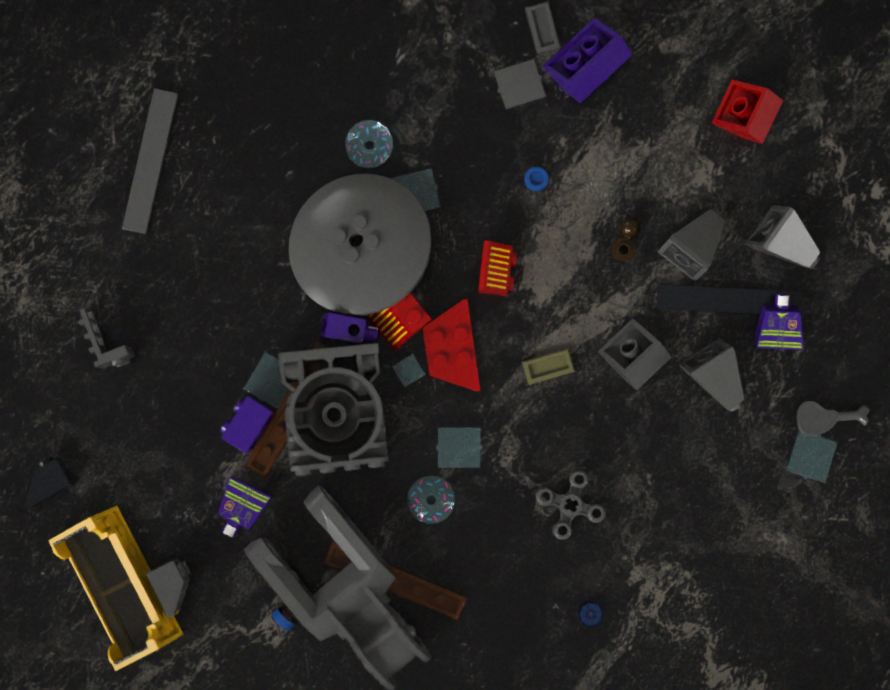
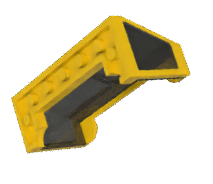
[48,506,184,671]

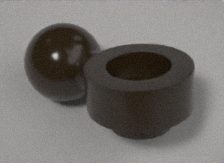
[611,218,640,262]

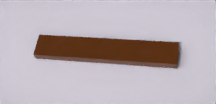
[244,341,336,479]
[323,541,467,620]

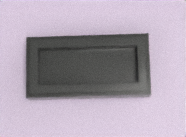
[525,2,561,55]

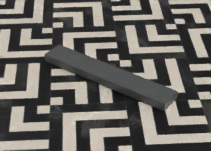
[122,88,178,235]

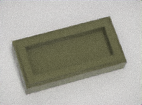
[522,349,575,385]

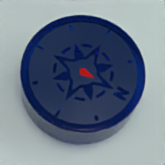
[578,602,603,627]

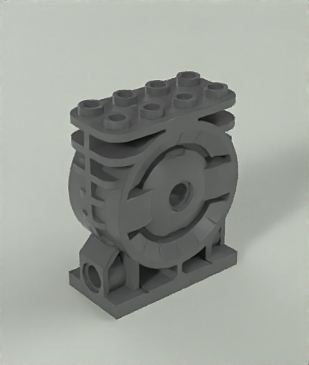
[278,343,389,476]

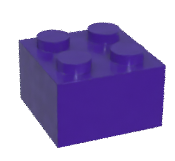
[221,396,276,454]

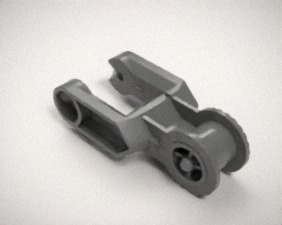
[244,485,432,690]

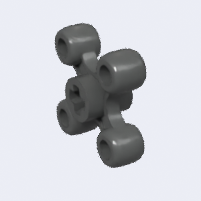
[535,470,606,540]

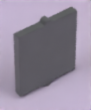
[494,59,546,110]

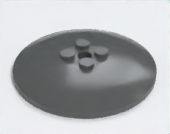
[289,174,432,316]

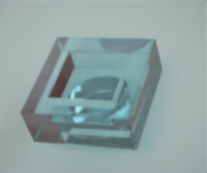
[392,354,425,387]

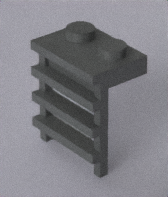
[78,308,135,369]

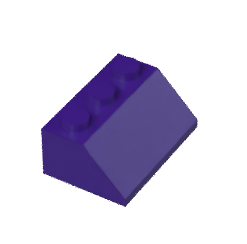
[542,18,633,103]

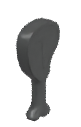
[796,401,869,437]

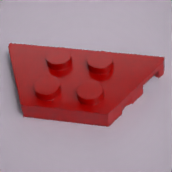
[423,299,480,392]

